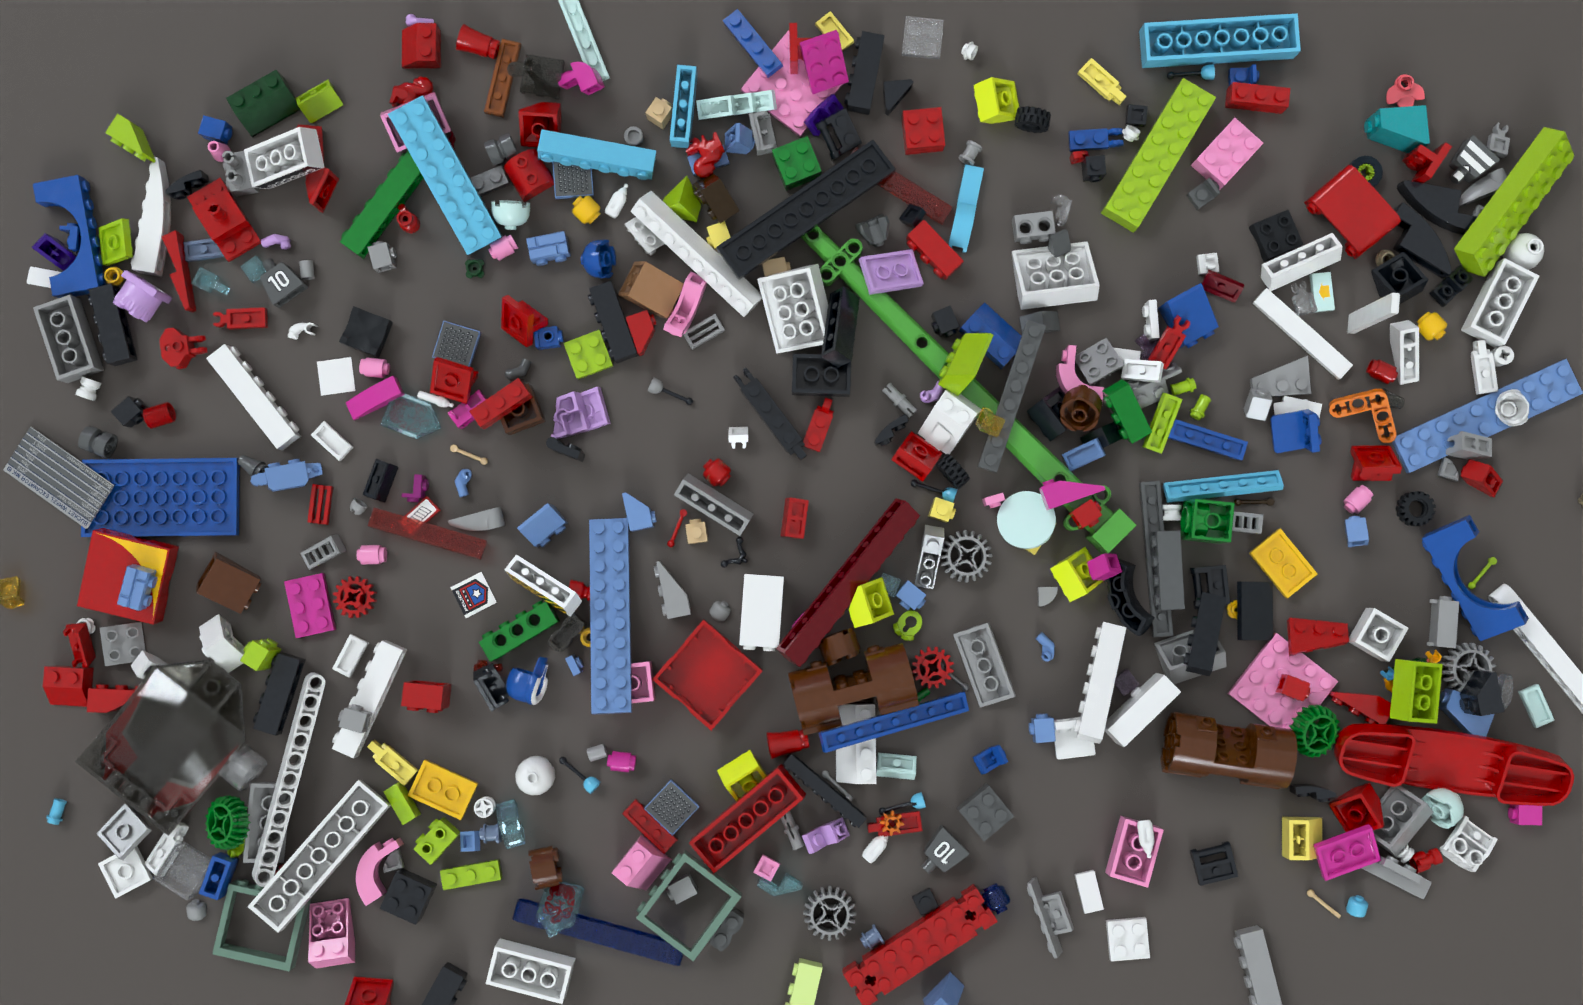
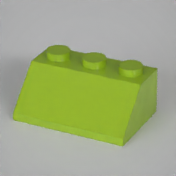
[938,333,994,396]

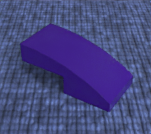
[804,94,843,136]

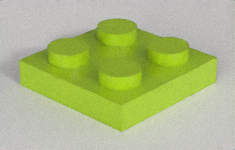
[98,218,133,266]
[563,330,613,380]

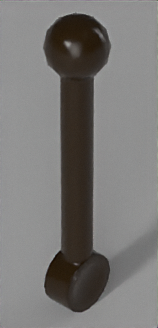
[1234,498,1275,506]

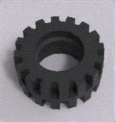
[1014,106,1051,133]
[936,454,970,490]
[1396,491,1436,526]

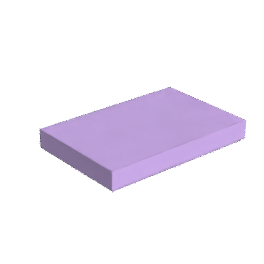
[859,249,924,295]

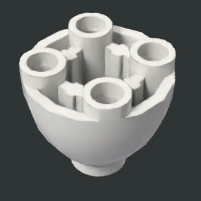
[1502,233,1544,270]

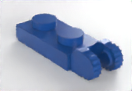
[1068,128,1124,152]

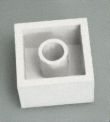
[1349,608,1408,662]

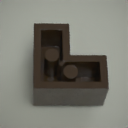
[692,174,740,224]

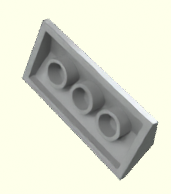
[953,622,1016,707]
[243,782,288,863]

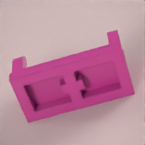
[448,389,487,429]

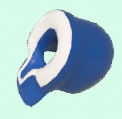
[506,657,548,705]

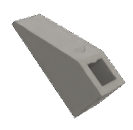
[914,525,944,589]
[654,561,692,619]

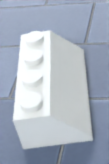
[835,703,876,784]

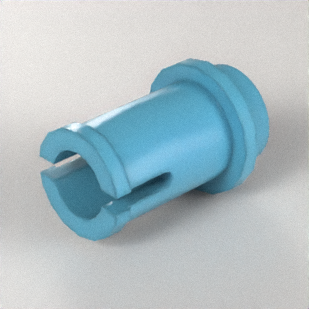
[46,798,67,825]

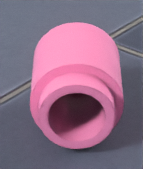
[488,235,518,261]
[359,357,390,378]
[1343,485,1373,514]
[357,545,387,565]

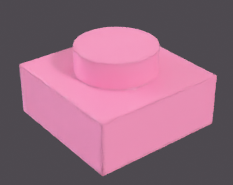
[982,493,1005,509]
[753,854,780,882]

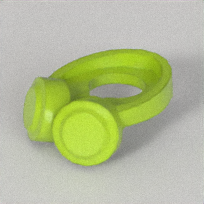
[893,610,922,641]

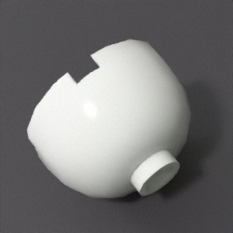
[515,756,555,796]

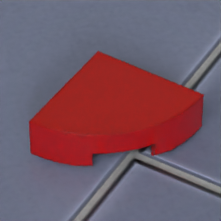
[1069,151,1089,164]

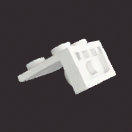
[1054,717,1096,759]

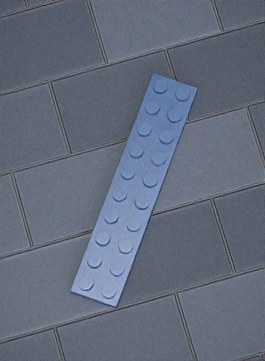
[1392,359,1583,473]
[589,518,632,714]

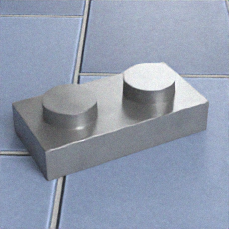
[470,165,510,196]

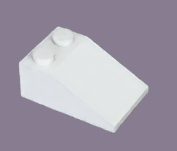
[918,390,982,455]

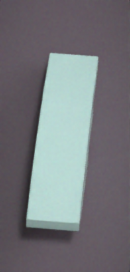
[696,90,777,120]

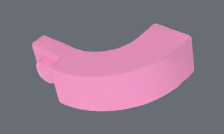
[663,272,707,337]
[1056,345,1104,402]
[356,837,404,906]

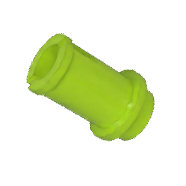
[1170,377,1196,396]
[1190,394,1212,420]

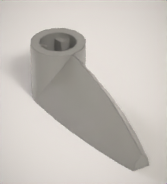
[1459,168,1507,207]
[448,507,505,531]

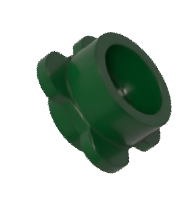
[465,259,485,278]

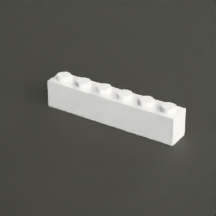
[206,344,301,451]
[1074,622,1126,744]
[332,640,407,758]

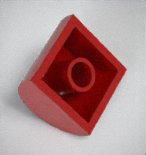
[504,149,554,202]

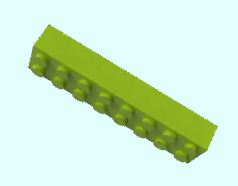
[1101,78,1216,233]
[1454,127,1574,277]

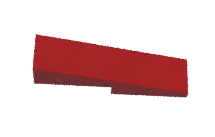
[161,230,196,313]

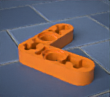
[1329,388,1396,443]

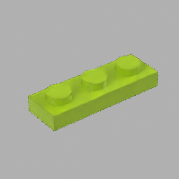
[1142,392,1183,454]
[440,859,502,890]

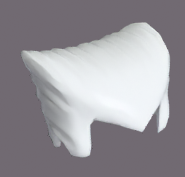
[1495,389,1529,426]

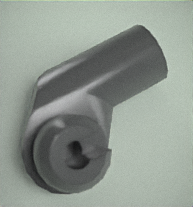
[505,358,531,381]

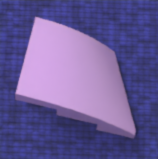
[551,387,611,439]

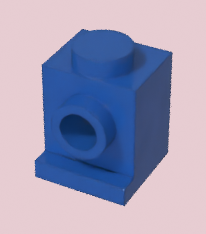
[534,326,564,350]

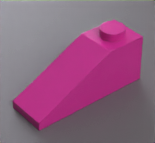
[1039,479,1105,510]

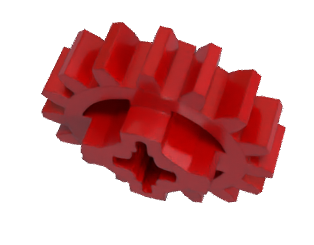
[333,576,377,618]
[912,646,954,689]

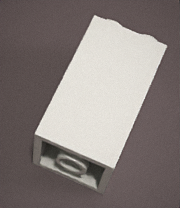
[739,574,784,651]

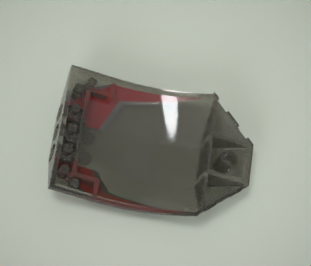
[75,659,246,836]

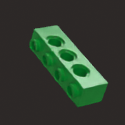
[479,600,560,662]

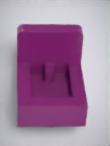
[402,474,429,502]

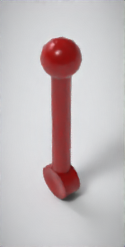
[667,509,687,547]

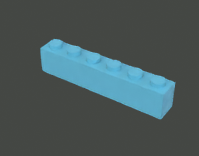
[537,129,656,180]

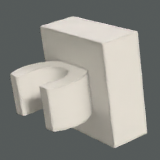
[1196,253,1219,275]
[728,427,748,449]

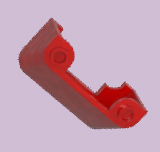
[1304,165,1401,259]

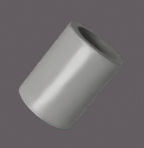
[299,260,315,280]
[587,743,608,762]

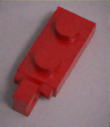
[803,398,834,453]
[867,810,923,837]

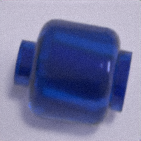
[982,883,1011,915]

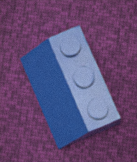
[959,303,1021,369]

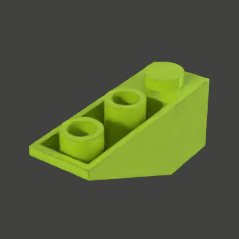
[105,113,156,163]

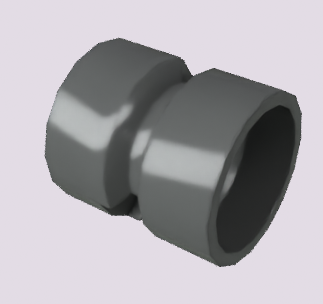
[484,133,518,166]
[78,426,118,458]

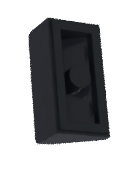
[363,459,398,502]

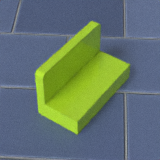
[295,79,343,123]
[383,782,421,825]

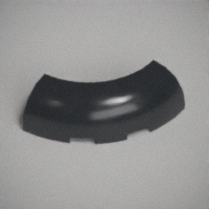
[1106,559,1155,636]

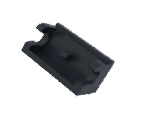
[473,663,509,712]

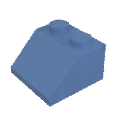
[517,503,568,547]

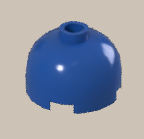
[581,240,616,278]

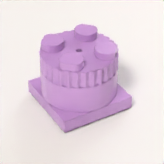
[113,270,172,323]

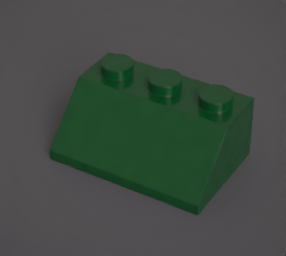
[226,70,301,137]

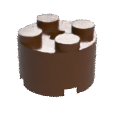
[1060,385,1102,432]
[819,627,861,666]
[528,846,563,890]

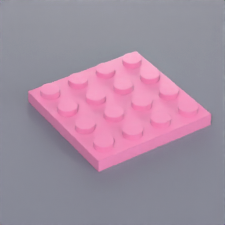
[741,30,843,138]
[1227,633,1338,729]

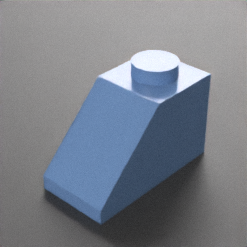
[724,123,755,154]
[622,492,657,532]

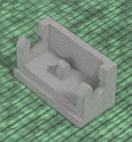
[749,111,777,156]
[1446,431,1492,461]

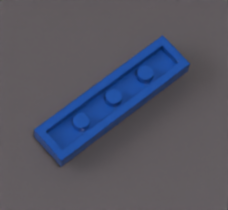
[723,9,783,78]
[1168,419,1248,461]

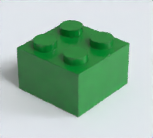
[772,136,822,191]

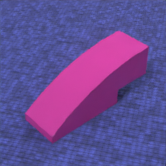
[346,376,405,420]

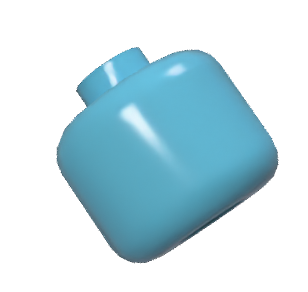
[1346,895,1369,918]

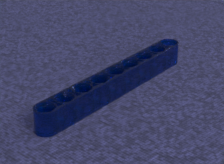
[512,898,684,966]

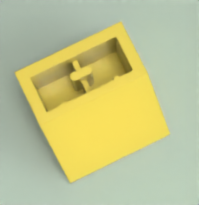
[1282,817,1322,860]

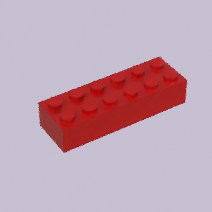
[689,764,806,873]

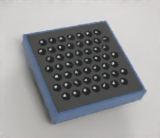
[552,161,594,199]
[432,321,481,367]
[644,779,700,836]

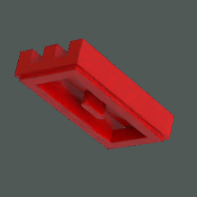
[307,484,333,525]

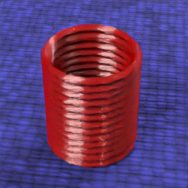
[143,402,176,429]

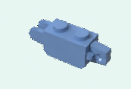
[250,459,322,492]

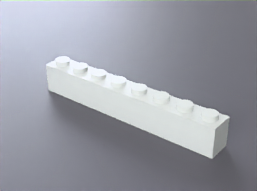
[630,191,762,317]

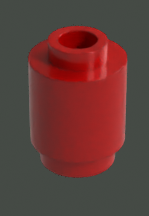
[1366,359,1398,384]

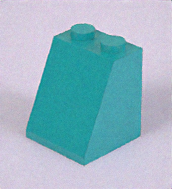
[1364,105,1430,153]

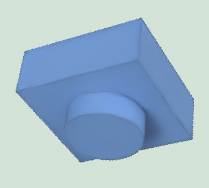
[565,654,584,676]
[460,831,480,852]

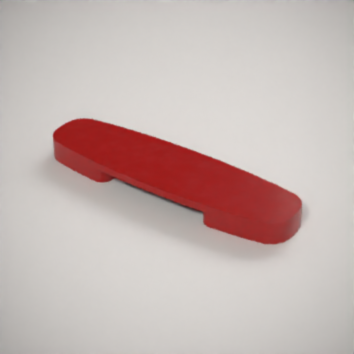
[1334,724,1574,806]

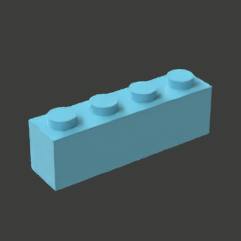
[670,65,698,148]

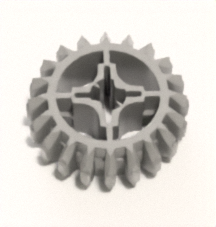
[940,530,992,583]
[1441,643,1497,692]
[803,886,856,941]

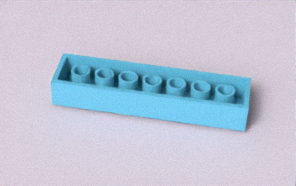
[1139,13,1301,68]
[388,95,503,255]

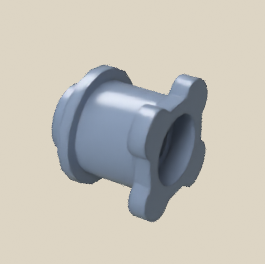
[479,822,502,843]
[860,924,885,950]

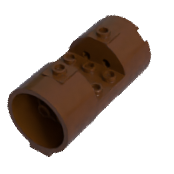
[788,643,919,736]
[1160,712,1297,789]

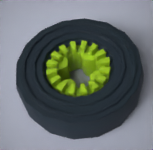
[1350,156,1383,187]

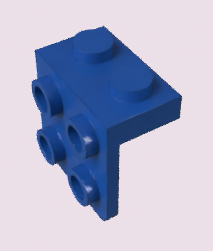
[1270,409,1322,453]

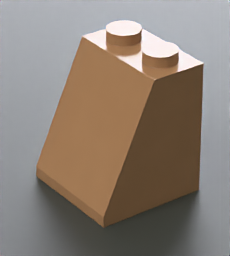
[617,261,684,318]

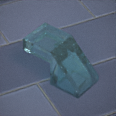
[496,799,526,849]
[757,873,803,896]

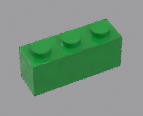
[1102,379,1152,444]

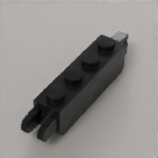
[733,368,807,461]

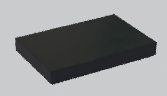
[1237,581,1273,640]

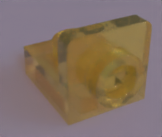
[976,406,1005,437]
[0,576,24,609]

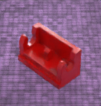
[780,498,809,539]
[63,623,96,668]

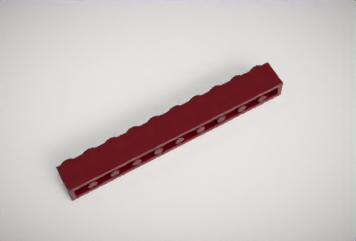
[776,498,920,667]

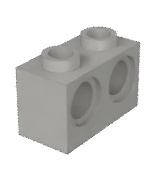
[1012,211,1056,244]

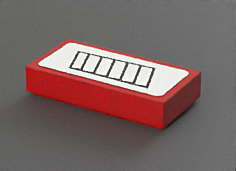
[398,496,441,536]

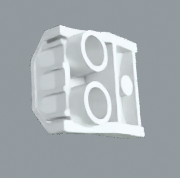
[1439,816,1498,872]

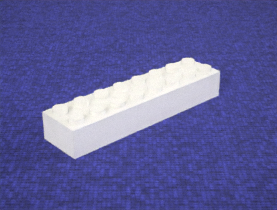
[248,780,391,933]

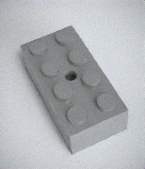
[33,295,104,383]

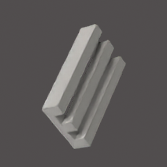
[683,314,725,350]

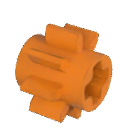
[879,810,904,836]

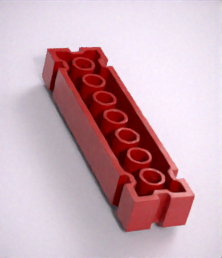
[842,884,998,1005]

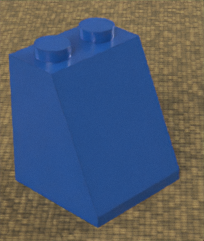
[1158,283,1219,348]

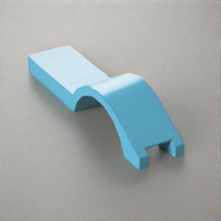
[948,164,984,253]

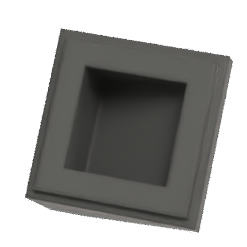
[1048,229,1071,258]

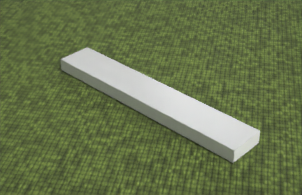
[1252,288,1353,380]
[1347,293,1400,334]

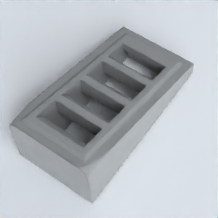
[1232,512,1263,534]
[300,534,346,570]

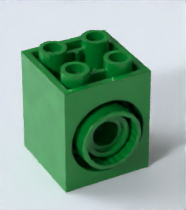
[1180,499,1235,544]

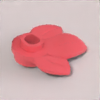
[1386,74,1425,107]

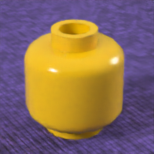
[572,195,601,224]
[1417,312,1447,340]

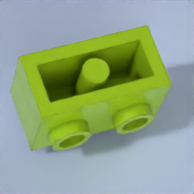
[240,638,282,671]
[413,817,460,865]

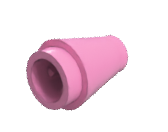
[208,141,231,162]

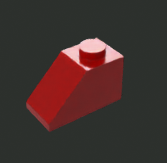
[625,310,657,356]
[1460,459,1503,498]

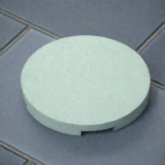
[997,491,1056,549]

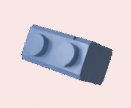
[526,231,571,266]
[117,564,157,611]

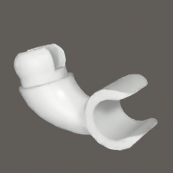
[288,322,318,340]

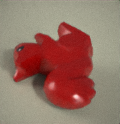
[390,76,433,107]
[686,132,725,178]

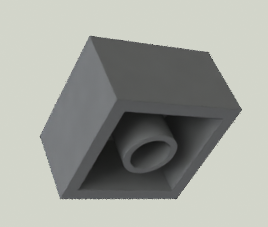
[956,783,1014,841]

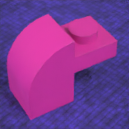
[557,62,605,95]

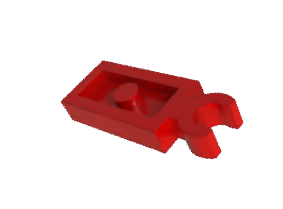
[213,307,268,329]
[1148,315,1190,369]

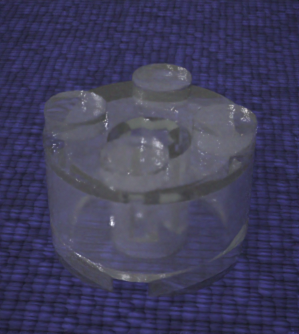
[218,744,267,792]

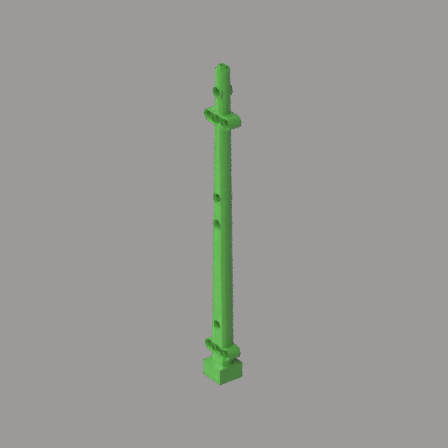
[801,226,1136,554]

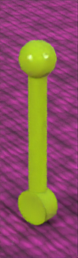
[1468,557,1497,589]

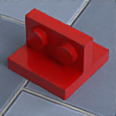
[789,23,811,74]
[1402,142,1452,183]
[501,295,548,347]
[430,357,479,404]
[891,431,943,482]
[1350,446,1402,481]
[345,977,394,1005]

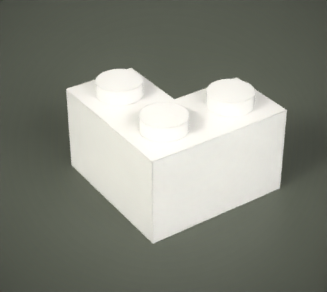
[199,614,245,673]

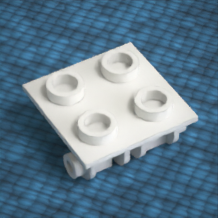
[624,217,665,256]

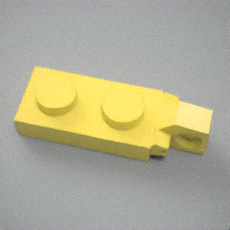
[1077,58,1126,105]
[367,740,418,786]

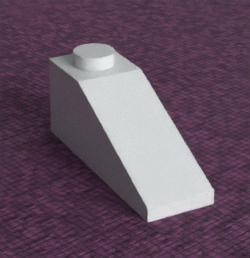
[1390,320,1419,385]

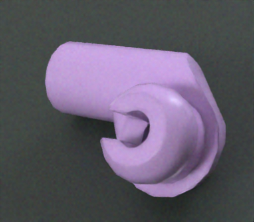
[405,14,434,27]
[261,234,291,250]
[920,381,944,403]

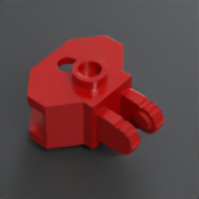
[159,328,208,369]

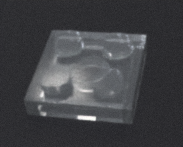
[902,16,944,60]

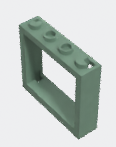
[636,850,742,962]
[212,879,312,971]

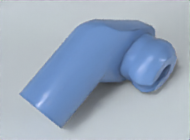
[455,469,472,498]
[1035,632,1055,662]

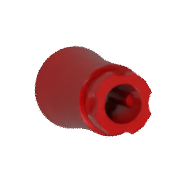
[456,24,500,59]
[766,729,809,760]

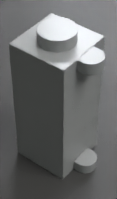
[1426,596,1459,648]

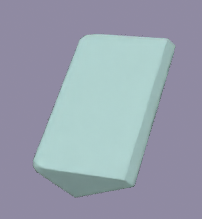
[876,752,917,780]

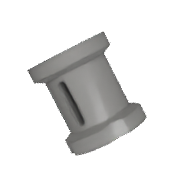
[958,140,982,166]

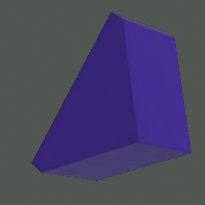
[32,233,77,271]

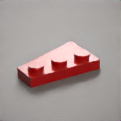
[1287,618,1349,656]

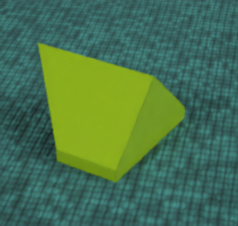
[663,176,701,222]

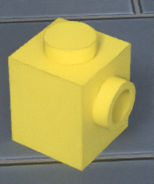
[706,221,730,252]
[928,497,956,523]

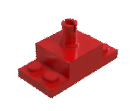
[187,178,261,262]

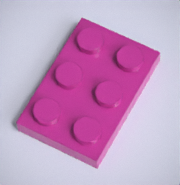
[799,30,849,94]
[284,573,336,638]
[1313,824,1381,881]

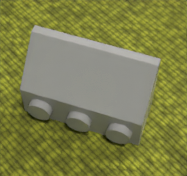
[1154,630,1227,684]
[1373,786,1433,858]

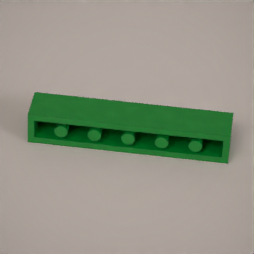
[340,151,424,259]

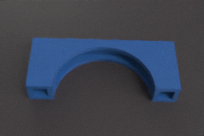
[33,175,107,298]
[1422,515,1529,641]

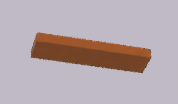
[484,39,521,118]

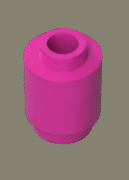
[607,751,636,772]

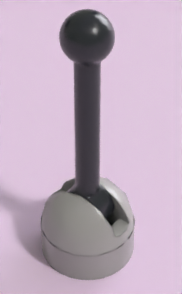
[648,377,693,405]

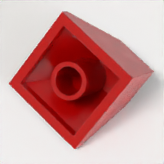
[518,102,562,147]
[305,168,339,213]
[1328,782,1384,832]

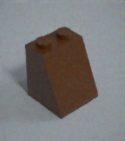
[196,552,262,614]

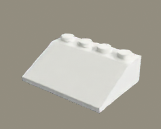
[1012,241,1100,310]
[757,264,828,354]

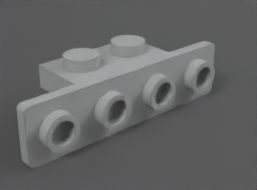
[1127,363,1182,409]
[1362,855,1431,899]
[1027,877,1074,959]

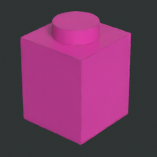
[1087,553,1122,581]
[1508,804,1542,825]

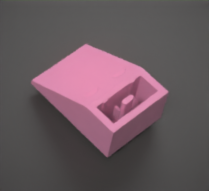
[308,898,355,968]

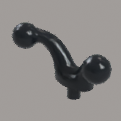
[721,537,748,568]

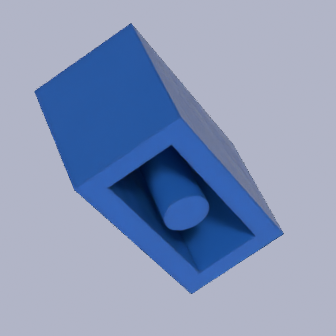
[199,852,239,900]

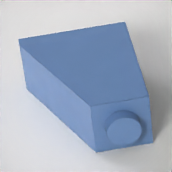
[1439,688,1495,737]
[923,972,964,1005]

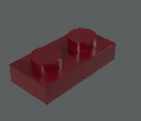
[1201,269,1244,303]

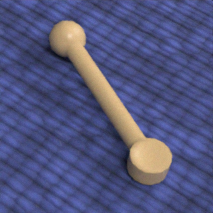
[450,445,488,465]
[1307,889,1341,919]

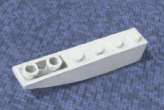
[131,157,171,277]

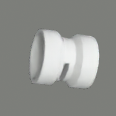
[75,377,102,401]

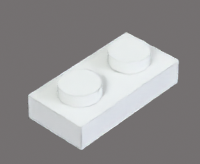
[1142,300,1160,341]
[1121,359,1164,383]

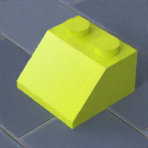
[974,77,1019,124]
[1050,547,1103,602]
[849,577,894,628]
[717,750,767,801]

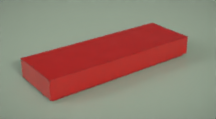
[622,799,678,854]

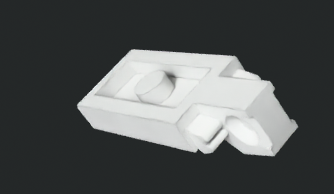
[1471,340,1498,395]
[144,822,189,876]

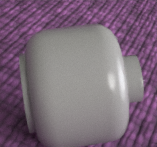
[709,601,731,622]
[186,899,207,921]

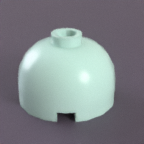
[491,200,530,230]
[1421,788,1464,829]

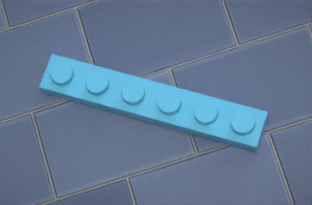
[1163,470,1284,503]

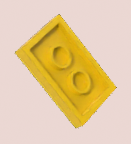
[1249,528,1317,598]
[408,759,478,820]

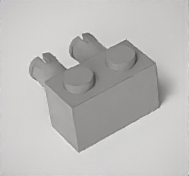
[222,151,259,197]

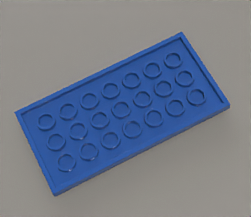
[81,458,240,537]

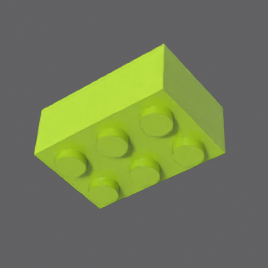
[1390,659,1443,724]

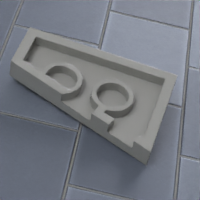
[1250,356,1311,397]

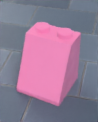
[612,835,672,890]

